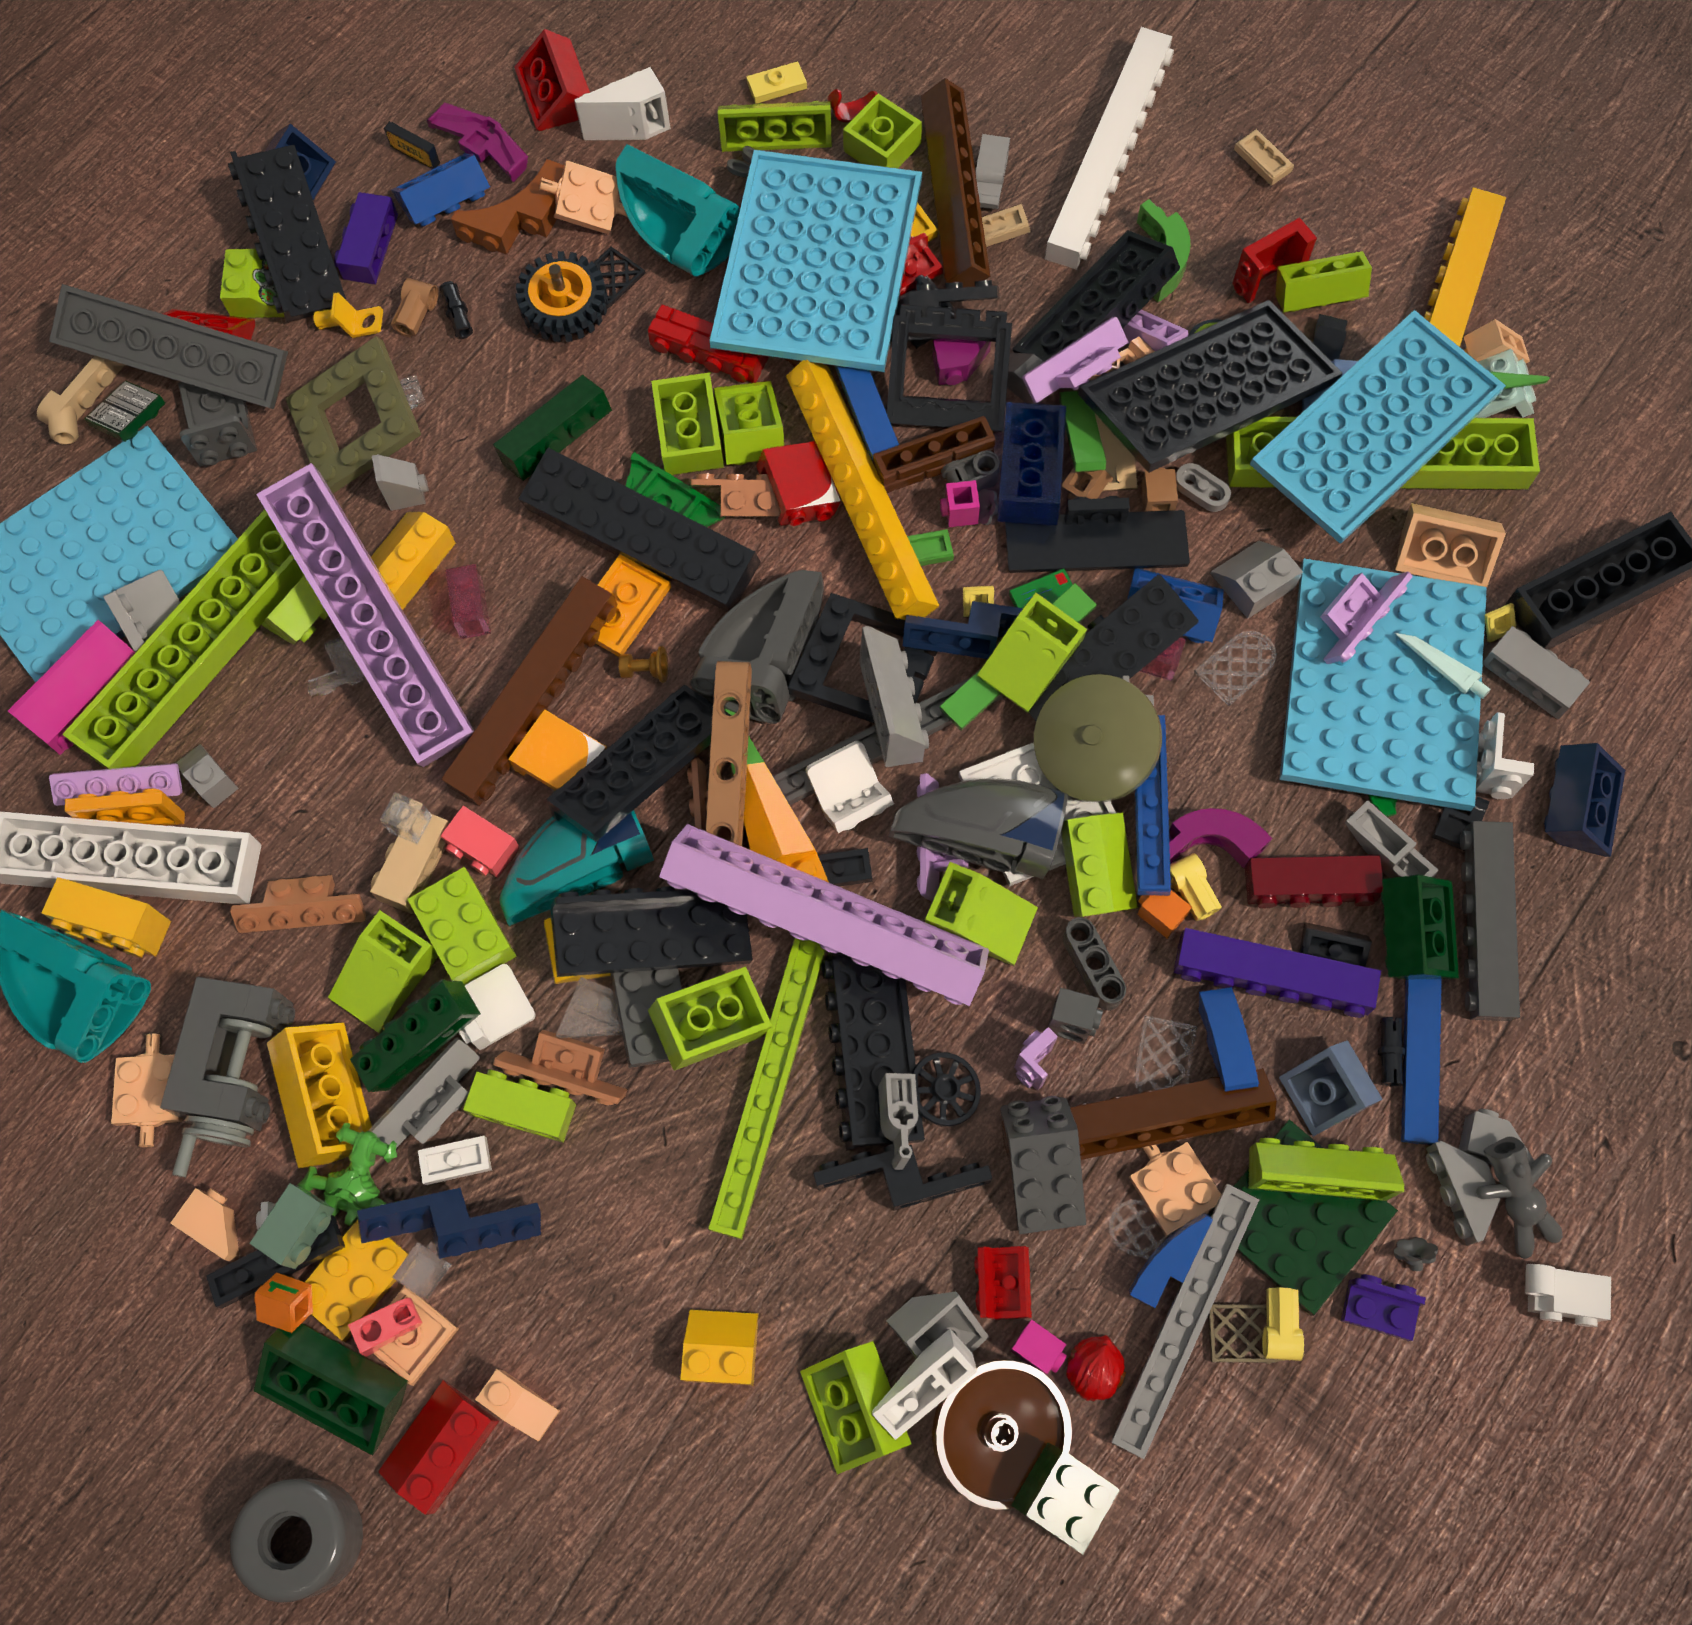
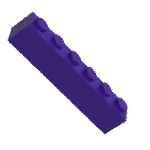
[1173,928,1381,1018]

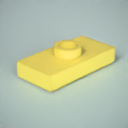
[746,61,807,104]

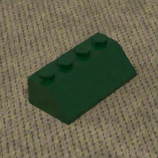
[254,1324,408,1456]

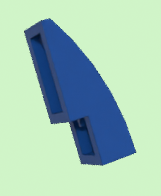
[1199,987,1259,1091]
[1129,1213,1213,1308]

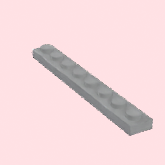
[1110,1184,1259,1459]

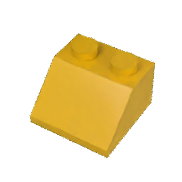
[680,1310,759,1386]

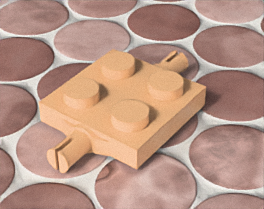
[539,161,628,234]
[111,1034,183,1147]
[1129,1142,1221,1237]

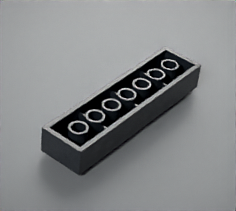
[519,448,761,612]

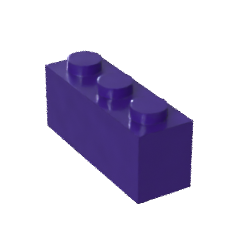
[335,192,398,285]

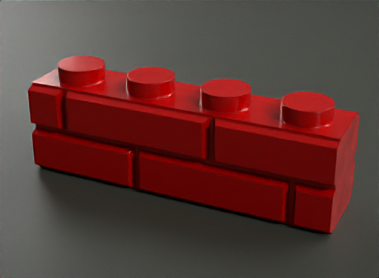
[648,304,769,383]

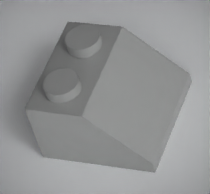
[1210,541,1303,619]

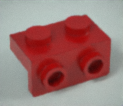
[899,233,943,296]
[974,1246,1032,1320]

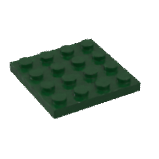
[1210,1119,1398,1316]

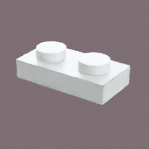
[418,1136,492,1185]

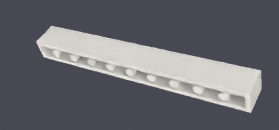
[1045,27,1174,270]

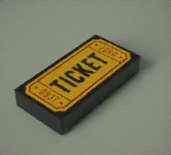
[384,121,440,169]

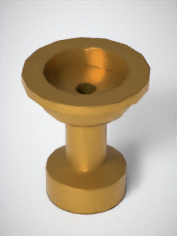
[619,646,668,683]

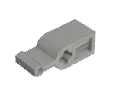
[976,134,1010,209]
[878,1073,918,1170]

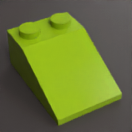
[714,381,784,465]

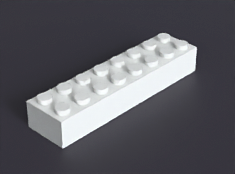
[0,812,261,905]

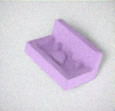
[1014,1027,1058,1091]

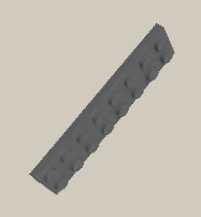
[49,284,288,409]

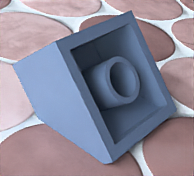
[1279,1040,1383,1136]

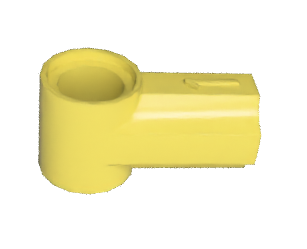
[1170,853,1222,921]
[1262,1287,1304,1361]

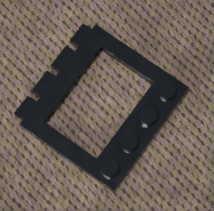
[887,305,1012,432]
[788,593,937,723]

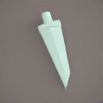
[1395,633,1491,699]

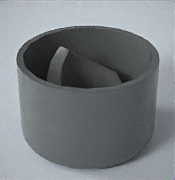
[230,1478,363,1603]

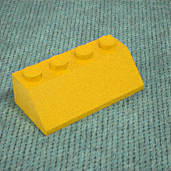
[371,512,456,610]
[267,1023,372,1168]

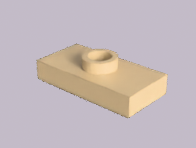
[1234,129,1294,186]
[982,204,1030,247]

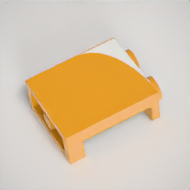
[508,709,607,790]

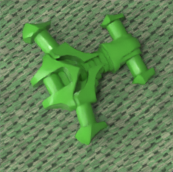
[297,1123,398,1226]

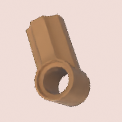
[391,278,438,338]

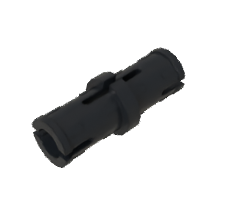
[439,281,473,339]
[1378,1017,1405,1087]

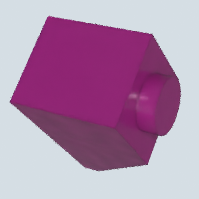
[932,338,991,385]

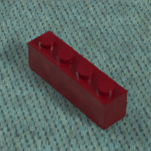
[1244,855,1383,908]

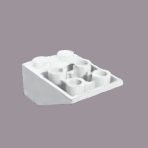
[574,67,671,140]

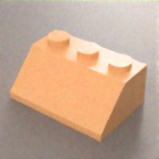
[1395,503,1506,587]

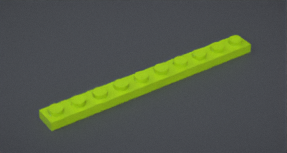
[708,938,826,1240]

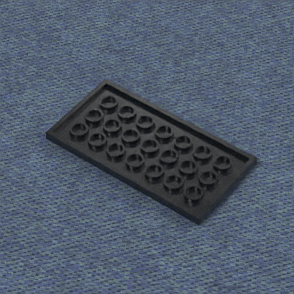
[1078,300,1343,473]

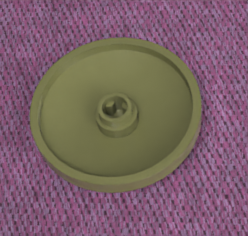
[1034,674,1162,802]

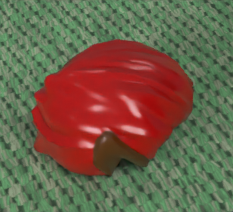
[1066,1335,1126,1402]

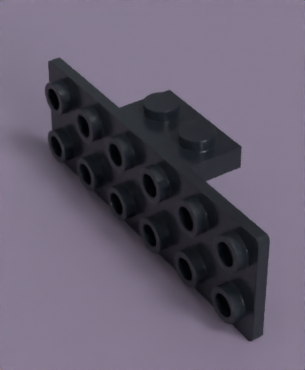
[1005,496,1190,573]
[1028,575,1199,721]

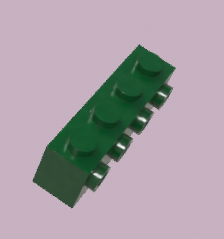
[493,374,612,481]
[350,980,481,1092]

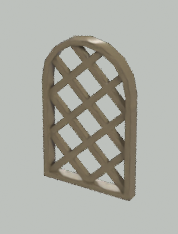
[1208,1304,1285,1364]

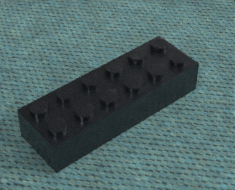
[1505,511,1692,650]

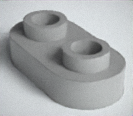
[1176,463,1231,512]

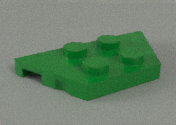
[626,452,726,527]

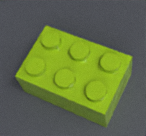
[651,372,724,475]
[407,867,517,986]
[648,966,772,1071]

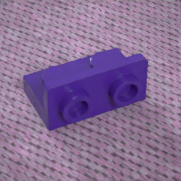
[1341,1274,1426,1341]

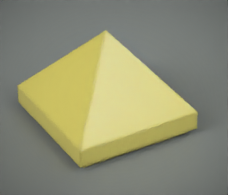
[963,586,994,617]
[1485,603,1516,642]

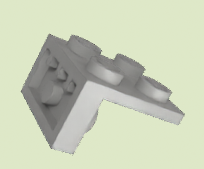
[103,570,181,652]

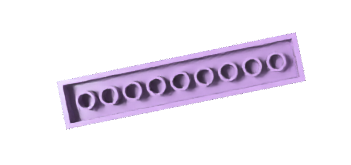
[256,463,474,767]
[659,824,989,1006]

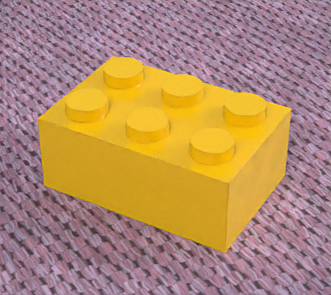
[41,877,171,958]

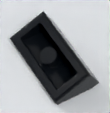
[1299,922,1372,967]

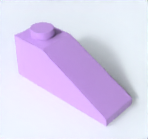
[1123,310,1188,351]

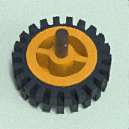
[515,251,608,342]

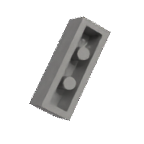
[1483,626,1590,720]

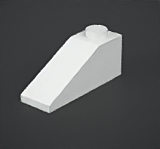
[872,1329,977,1440]

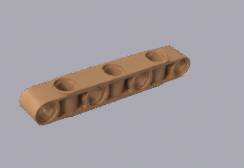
[706,661,752,846]

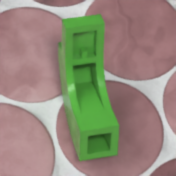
[1137,199,1190,302]

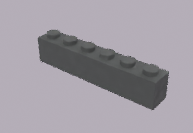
[1460,821,1520,1021]

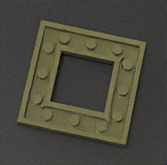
[286,336,421,494]

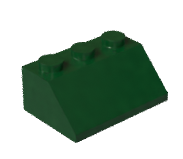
[1381,874,1459,980]

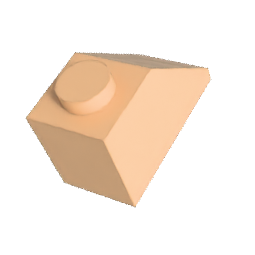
[1464,319,1530,363]
[171,1188,239,1262]
[475,1369,560,1441]

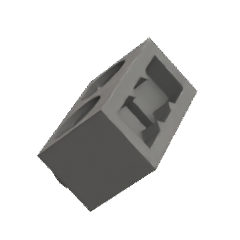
[1048,987,1103,1044]

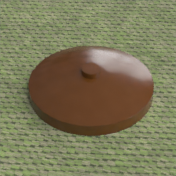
[932,1359,1071,1509]

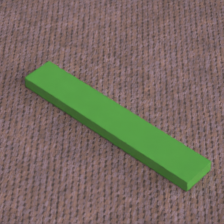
[940,583,1097,731]

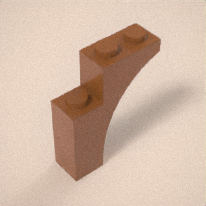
[451,159,564,255]

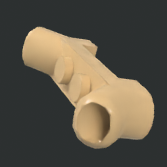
[37,356,127,445]

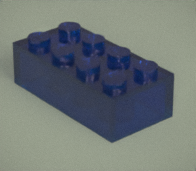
[997,402,1066,525]

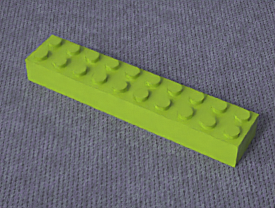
[1226,417,1540,489]
[62,509,304,769]

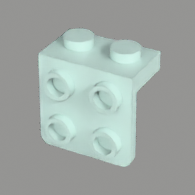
[1475,348,1536,418]

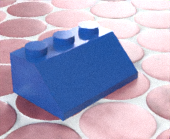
[391,153,490,227]
[1127,568,1224,643]

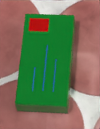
[1009,569,1073,608]

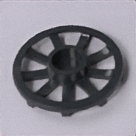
[911,1052,981,1127]

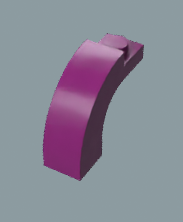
[1169,808,1272,868]

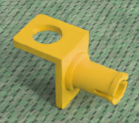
[313,293,383,338]

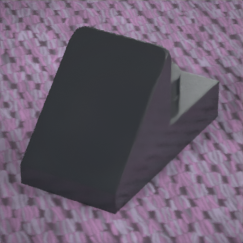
[1312,314,1348,361]

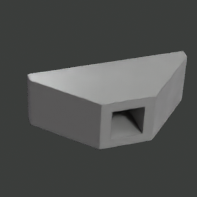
[1426,1141,1500,1246]

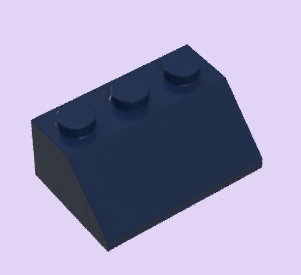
[237,123,336,200]
[1544,743,1625,857]

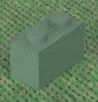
[249,1183,335,1269]

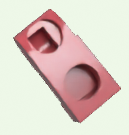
[348,1298,422,1357]

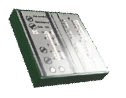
[84,380,166,442]

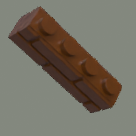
[873,416,995,493]

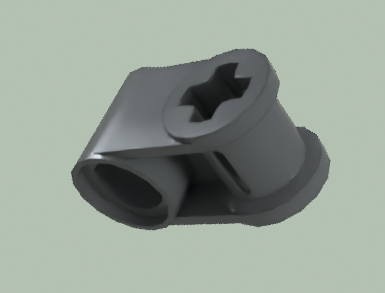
[941,451,1000,492]

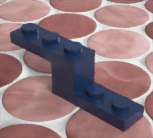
[902,601,1023,659]
[357,1187,541,1259]

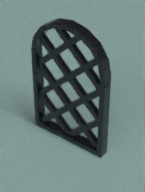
[594,246,645,309]

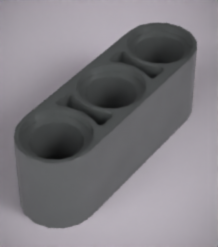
[1063,917,1126,1011]

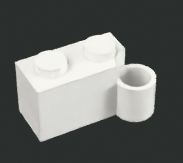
[1525,1264,1611,1327]

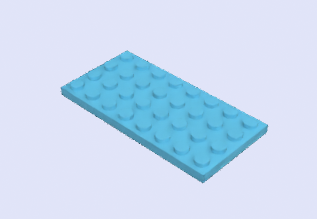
[1250,310,1506,544]

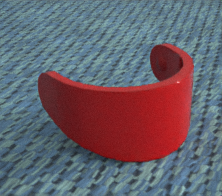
[827,89,878,123]

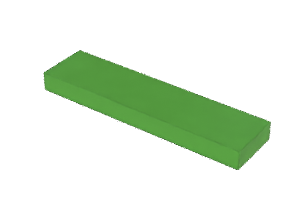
[1059,391,1106,472]

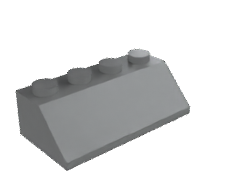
[859,626,929,767]

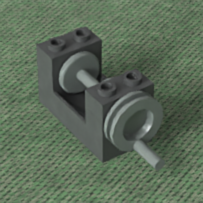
[160,977,295,1178]

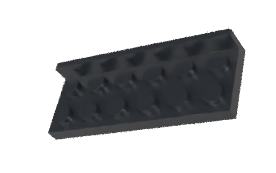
[228,145,347,323]
[1012,230,1180,362]
[546,684,732,842]
[550,886,753,977]
[822,952,925,1151]

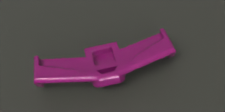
[427,102,528,182]

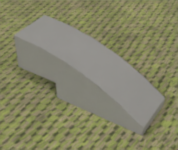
[1345,801,1439,878]

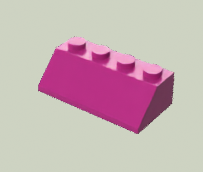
[8,620,136,755]

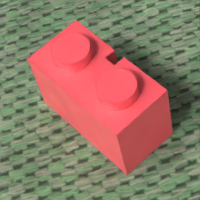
[440,806,520,878]

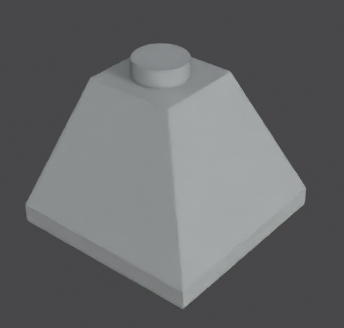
[886,1291,989,1359]

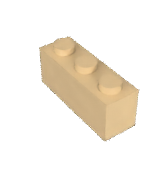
[370,807,450,914]

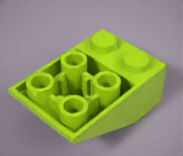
[977,593,1087,713]
[925,862,1038,966]
[328,910,438,1034]

